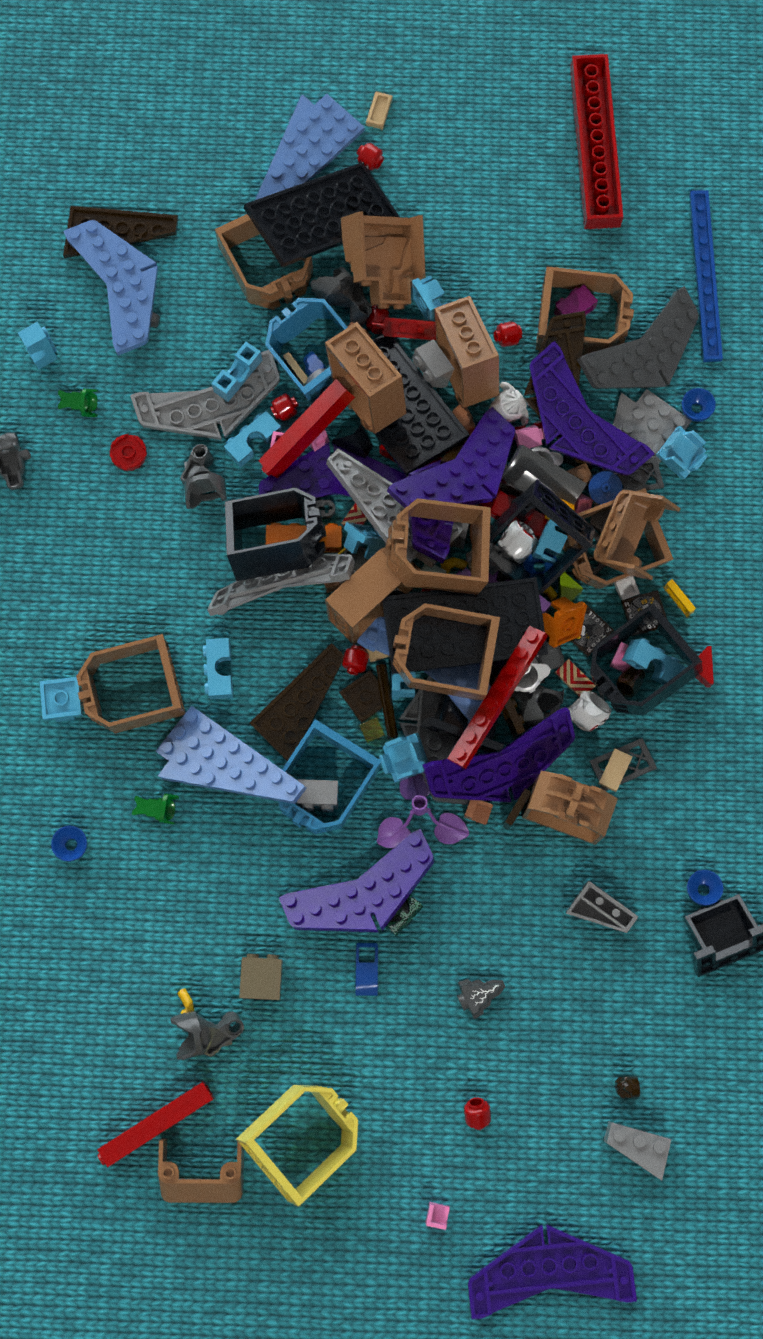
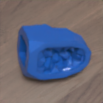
[303,351,327,377]

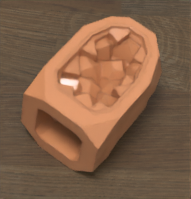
[452,405,476,435]

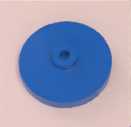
[588,471,622,505]

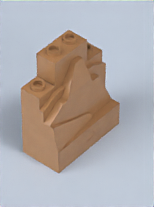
[341,211,426,310]

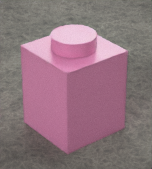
[514,425,544,449]

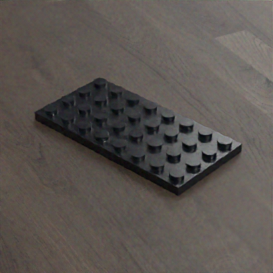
[243,162,400,267]
[373,334,470,477]
[382,577,548,675]

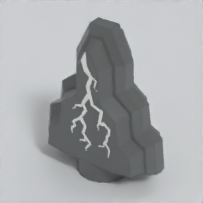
[457,979,506,1019]

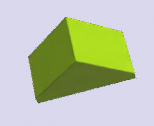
[558,572,583,602]

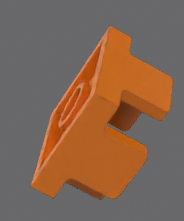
[542,597,587,648]

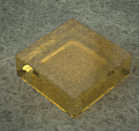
[359,717,385,743]

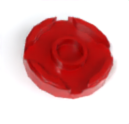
[110,434,147,471]

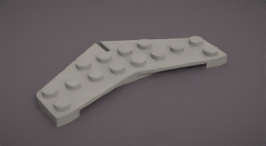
[130,350,280,440]
[207,553,355,616]

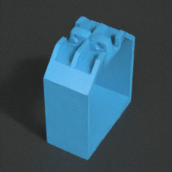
[265,298,348,405]
[278,719,381,834]

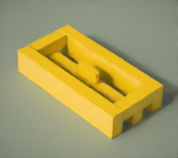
[664,579,696,617]

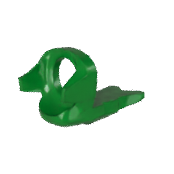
[58,389,98,417]
[132,793,179,824]

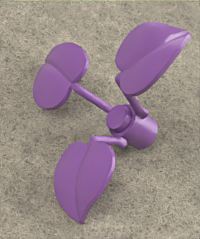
[377,774,469,849]

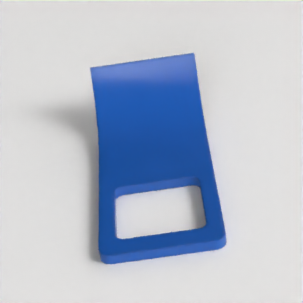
[356,943,378,996]

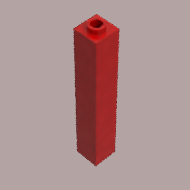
[258,379,355,479]
[97,1081,215,1167]

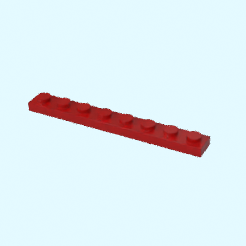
[447,625,548,769]

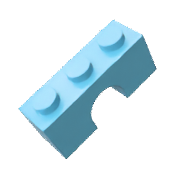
[18,322,57,370]
[211,342,262,402]
[224,411,282,468]
[203,638,233,700]
[622,638,685,685]

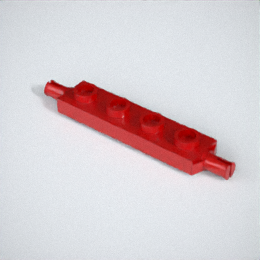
[371,317,437,341]

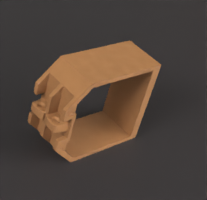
[215,214,313,310]
[535,266,634,355]
[434,296,499,408]
[325,322,406,434]
[563,488,673,589]
[386,498,491,595]
[325,547,421,645]
[393,603,500,701]
[76,634,185,733]
[522,771,618,845]

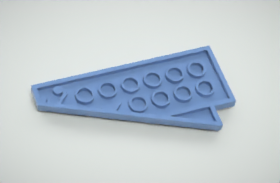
[255,94,365,200]
[156,706,307,804]

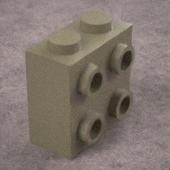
[239,954,283,1000]

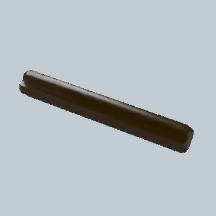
[376,664,398,739]

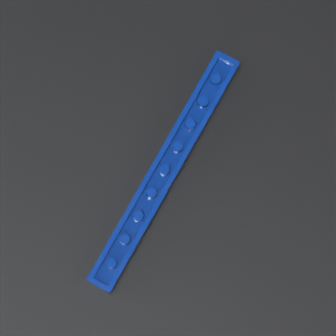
[689,190,723,362]

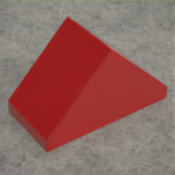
[695,646,714,688]

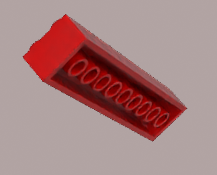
[570,54,623,229]

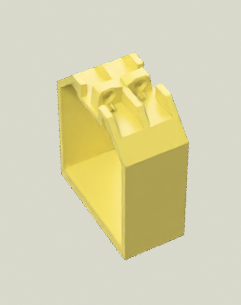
[236,1085,358,1207]

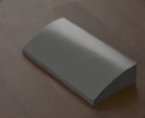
[501,445,587,505]

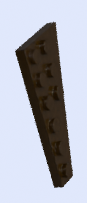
[63,206,179,259]
[249,643,344,761]

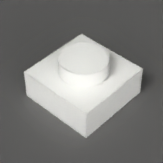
[614,576,640,600]

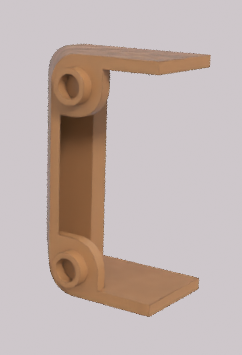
[593,490,681,580]
[158,1138,244,1203]

